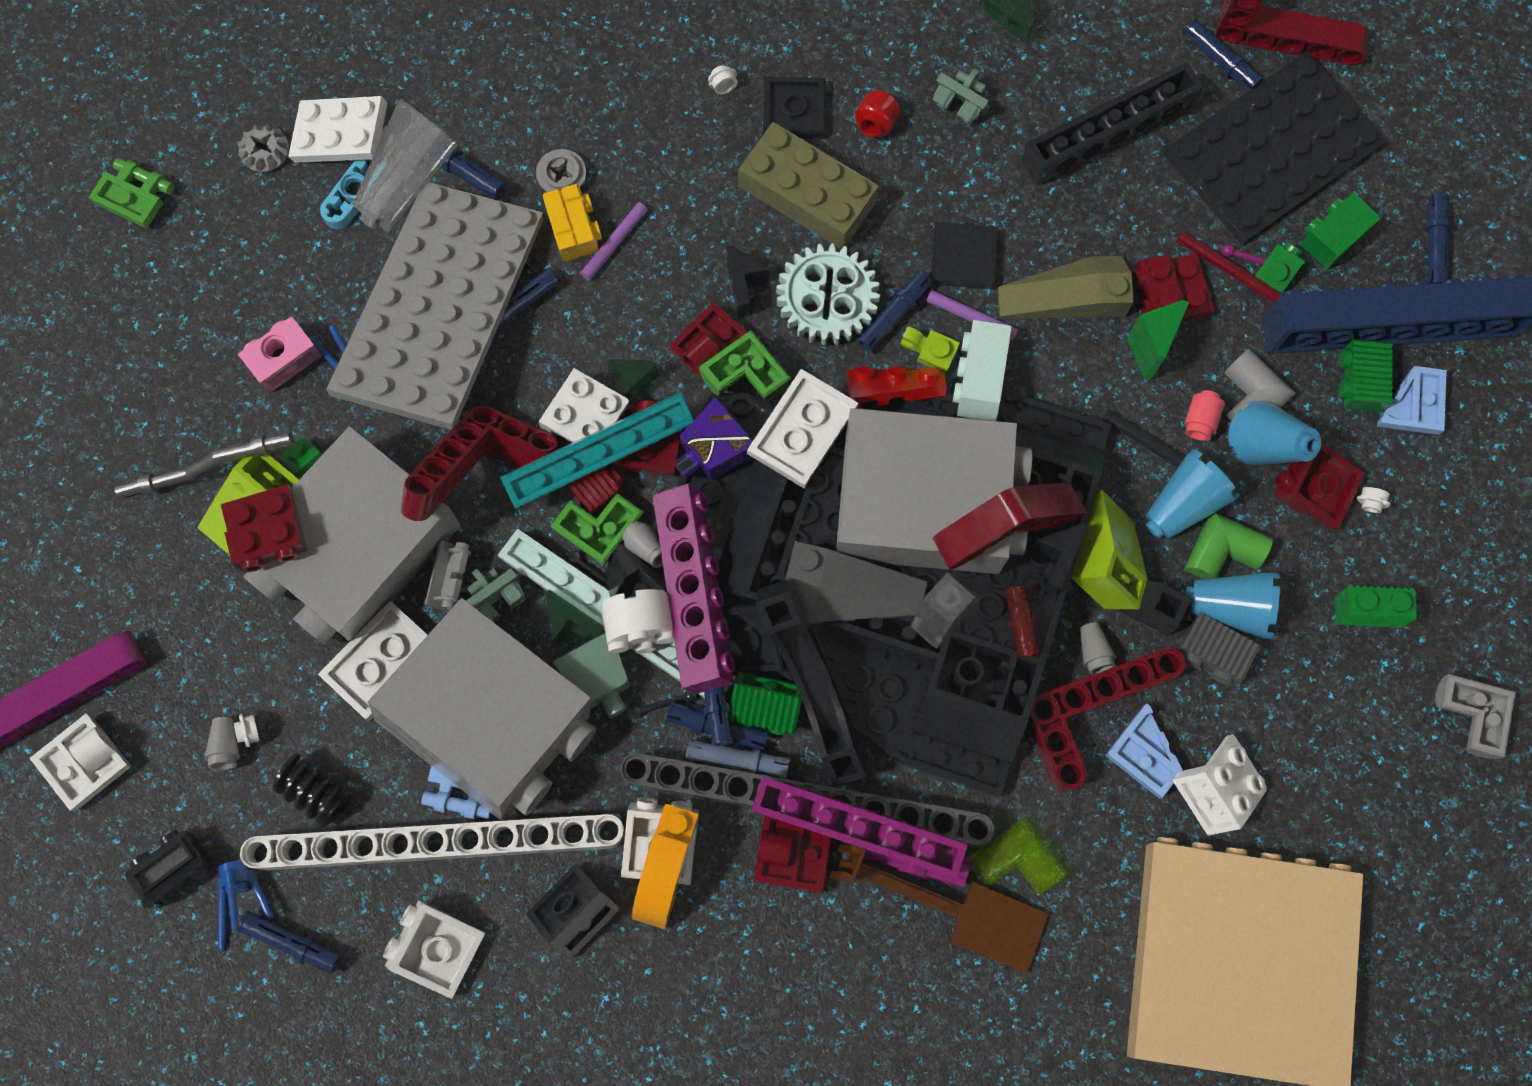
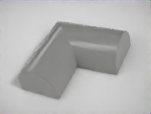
[1225,349,1295,422]
[1435,674,1516,759]

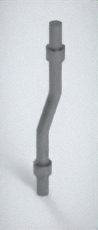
[115,432,295,498]

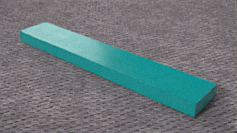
[500,392,694,509]

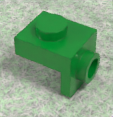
[1255,242,1305,293]
[278,435,322,480]

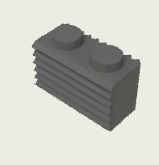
[1176,613,1261,686]

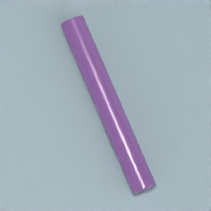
[580,202,648,281]
[926,290,1018,341]

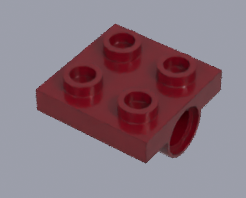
[669,302,748,379]
[609,401,683,477]
[754,815,831,893]

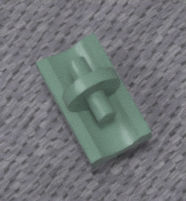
[932,68,990,125]
[466,568,526,623]

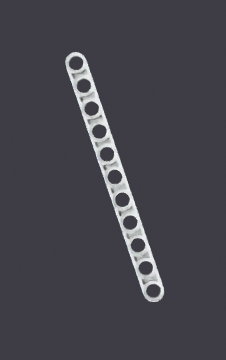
[240,814,626,870]

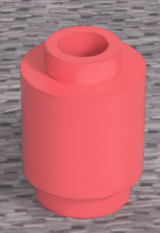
[1184,390,1225,441]

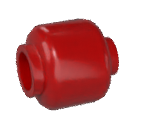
[855,90,900,137]

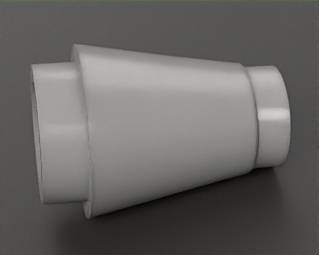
[622,521,663,568]
[1079,622,1117,675]
[204,717,240,770]

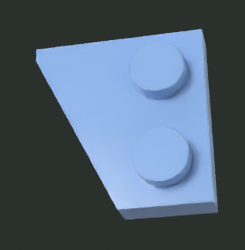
[1377,366,1447,435]
[1105,703,1183,799]

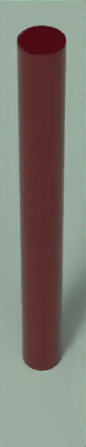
[1176,231,1282,304]

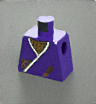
[674,398,753,479]

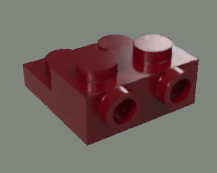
[1132,253,1215,322]
[1274,441,1365,530]
[220,484,307,572]

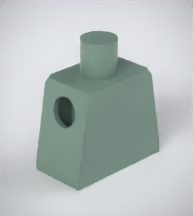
[553,633,630,718]

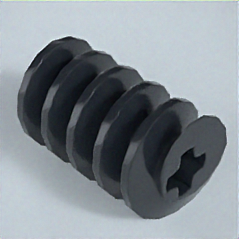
[273,753,351,828]

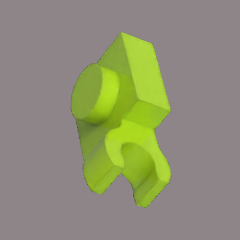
[900,327,960,374]

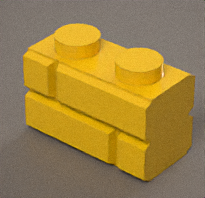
[542,184,602,262]

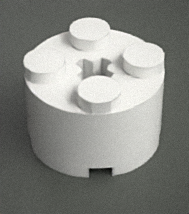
[601,589,674,654]

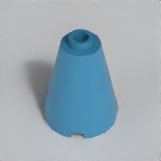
[1228,401,1321,465]
[1145,449,1240,539]
[1185,572,1280,640]

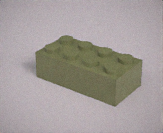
[738,122,879,249]

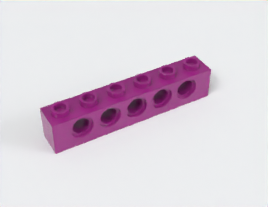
[652,484,735,694]
[751,774,967,879]

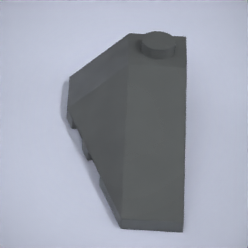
[785,541,927,624]

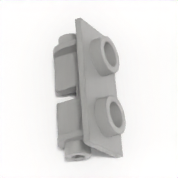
[425,540,471,612]

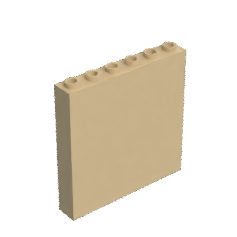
[1127,837,1363,1086]

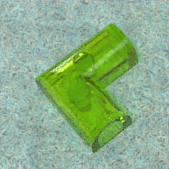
[970,817,1067,895]

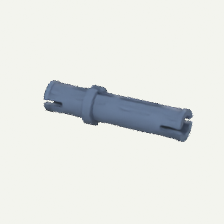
[685,739,790,779]

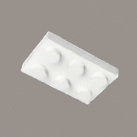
[288,96,388,163]
[747,369,858,489]
[318,601,427,722]

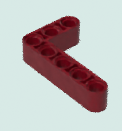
[1216,0,1369,65]
[400,406,558,521]
[932,483,1087,570]
[1027,648,1186,793]

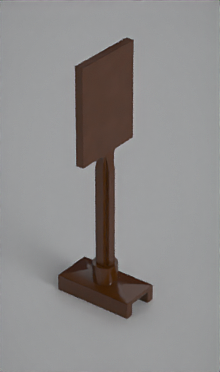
[827,844,1048,974]

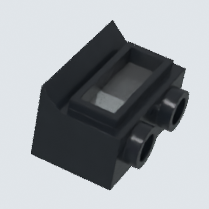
[124,830,215,909]

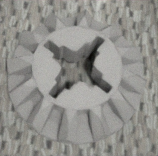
[237,123,289,172]
[536,149,587,192]

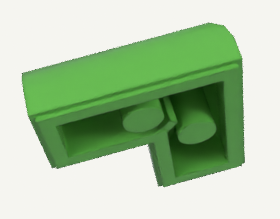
[699,330,791,401]
[550,493,644,566]
[1184,512,1273,579]

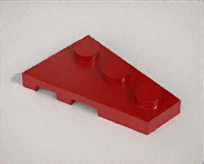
[847,366,947,409]

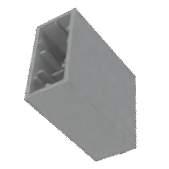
[836,408,1032,574]
[243,426,461,645]
[368,598,596,821]

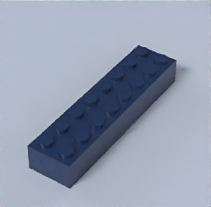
[1262,274,1532,355]

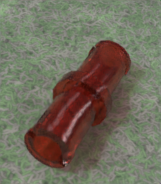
[1004,586,1040,658]

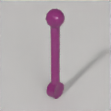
[1222,245,1266,265]

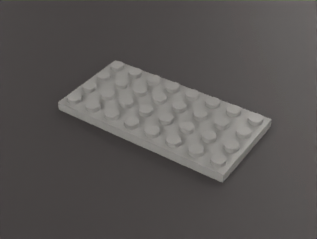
[326,181,544,430]

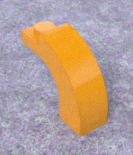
[632,804,699,930]

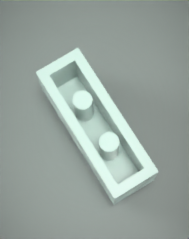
[953,320,1012,421]

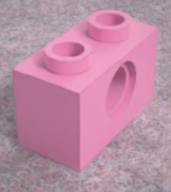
[238,316,322,394]

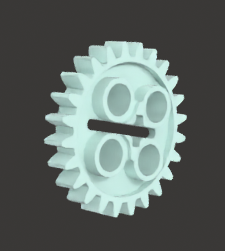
[776,243,880,345]

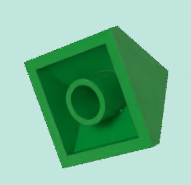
[1126,300,1189,381]

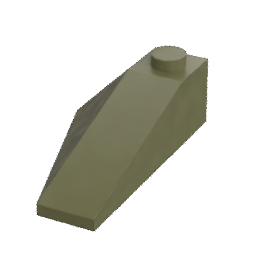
[997,256,1134,319]

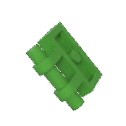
[88,158,175,229]

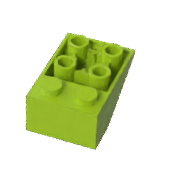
[197,454,299,555]
[1071,489,1148,610]

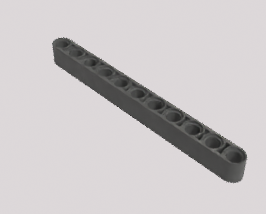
[620,753,994,847]

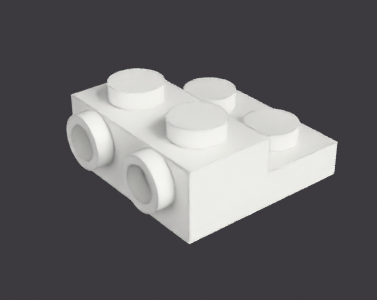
[621,797,699,885]
[383,900,485,999]

